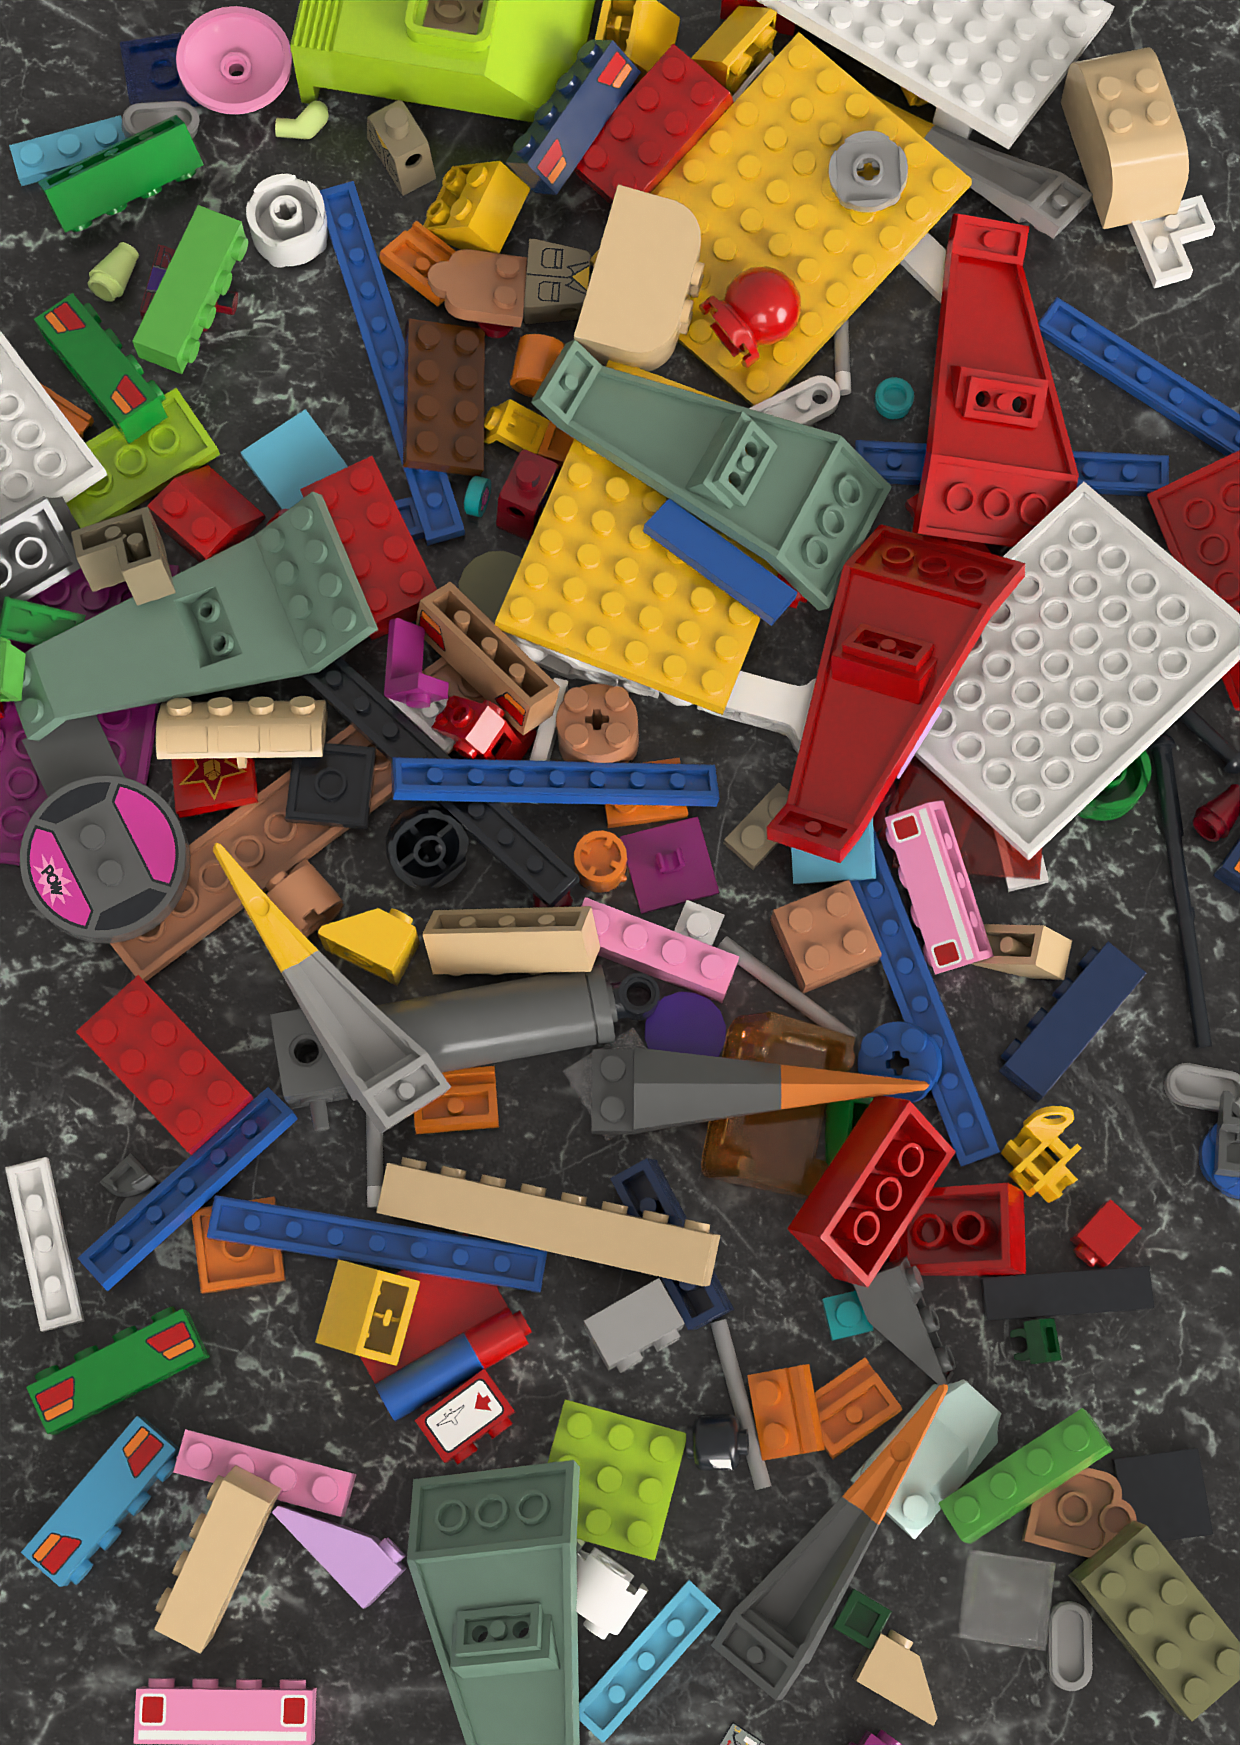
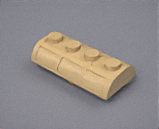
[156,696,328,768]

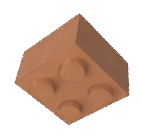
[770,880,882,994]

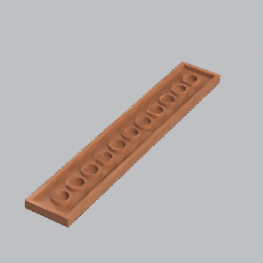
[110,657,486,982]

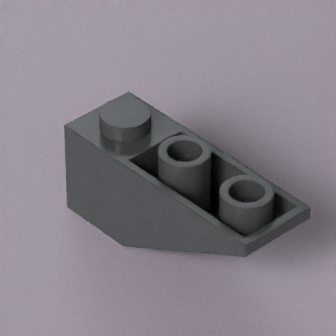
[853,1256,956,1385]

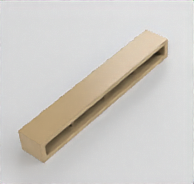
[376,1157,720,1286]

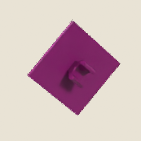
[620,816,720,914]

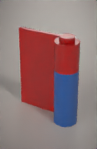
[360,1233,532,1422]

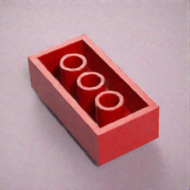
[574,44,734,205]
[300,456,437,641]
[76,975,254,1155]
[787,1096,956,1288]

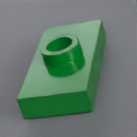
[0,597,86,646]

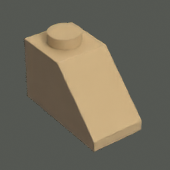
[972,924,1072,980]
[852,1629,937,1726]

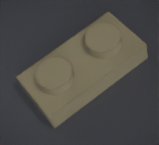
[723,783,789,870]

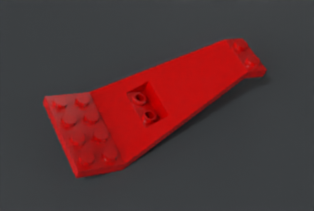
[912,214,1079,547]
[767,524,1025,863]

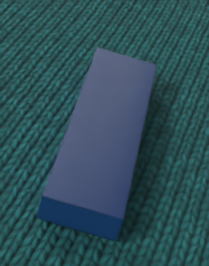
[643,498,798,626]

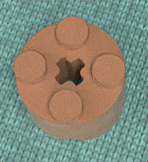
[556,684,639,763]
[244,859,344,938]

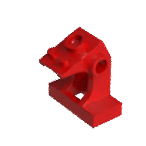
[431,695,537,760]

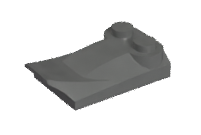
[0,496,81,614]

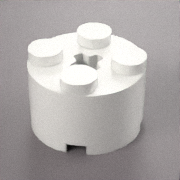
[246,174,329,268]
[576,1539,648,1639]

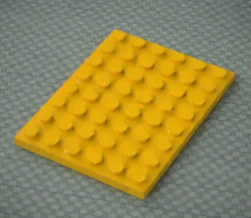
[591,32,972,406]
[495,360,779,715]

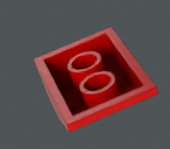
[889,1183,1026,1276]

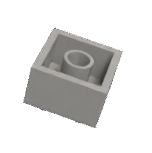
[584,1278,685,1373]

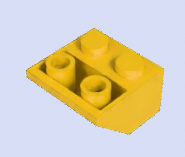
[595,0,680,84]
[691,6,777,96]
[423,161,531,254]
[315,1259,420,1366]

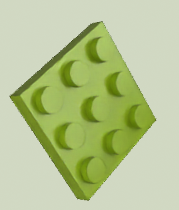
[548,1399,686,1561]

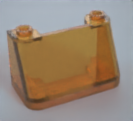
[701,1012,856,1199]

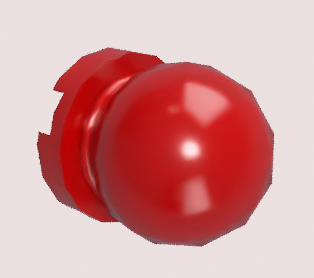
[699,266,802,368]

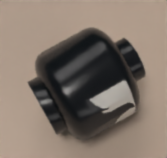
[686,1414,749,1470]

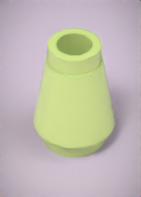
[88,242,139,302]

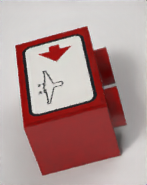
[415,1369,515,1465]

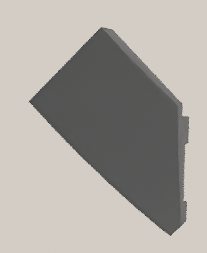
[1214,1091,1240,1178]

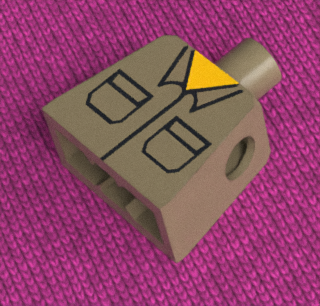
[367,100,436,196]
[524,239,592,324]

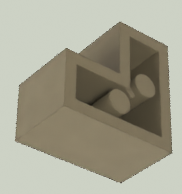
[71,506,176,606]

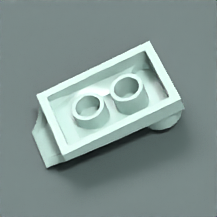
[849,1379,1001,1539]

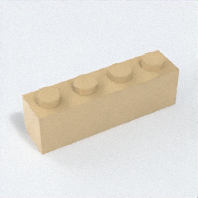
[422,906,600,976]
[154,1465,281,1654]

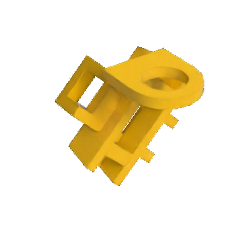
[1001,1106,1081,1203]

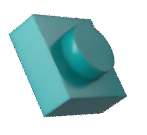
[821,1291,874,1341]

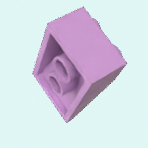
[272,1506,407,1609]

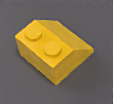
[317,908,420,986]

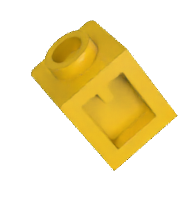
[484,399,550,454]

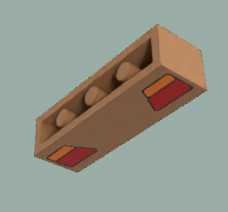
[416,582,560,735]

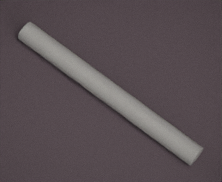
[717,936,858,1048]
[710,1319,772,1490]

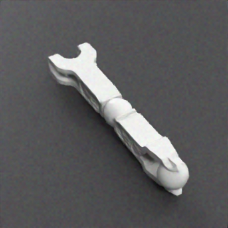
[503,632,816,753]

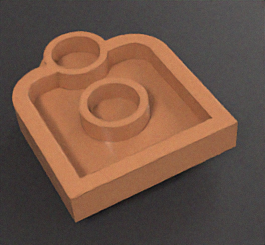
[428,249,527,328]
[1021,1467,1137,1558]

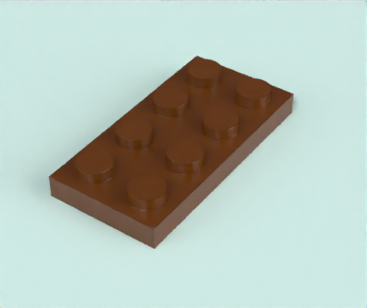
[403,318,485,476]

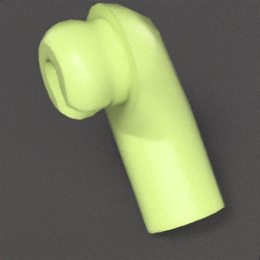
[275,101,329,140]

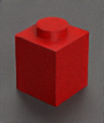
[1070,1199,1142,1269]

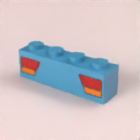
[21,1416,180,1587]

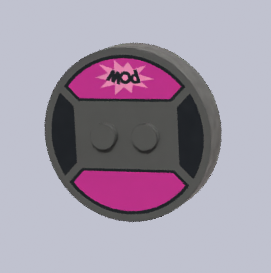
[20,775,190,943]

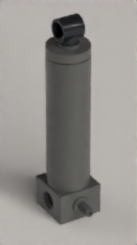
[270,964,659,1132]

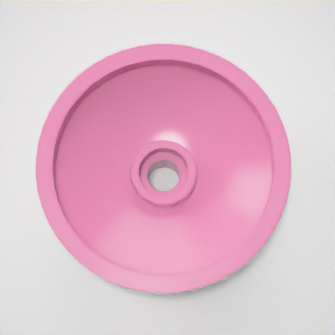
[176,6,293,114]

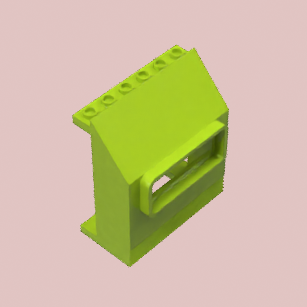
[290,0,595,122]

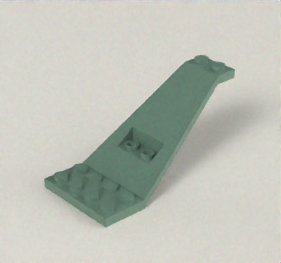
[531,340,892,611]
[14,492,378,741]
[407,1460,580,1745]

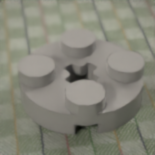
[829,131,908,212]

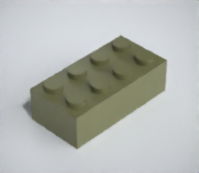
[1068,1521,1240,1722]

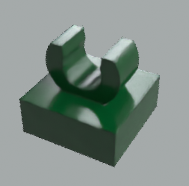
[1010,1318,1062,1364]
[832,1588,892,1650]

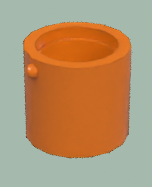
[510,334,565,398]
[574,830,627,893]

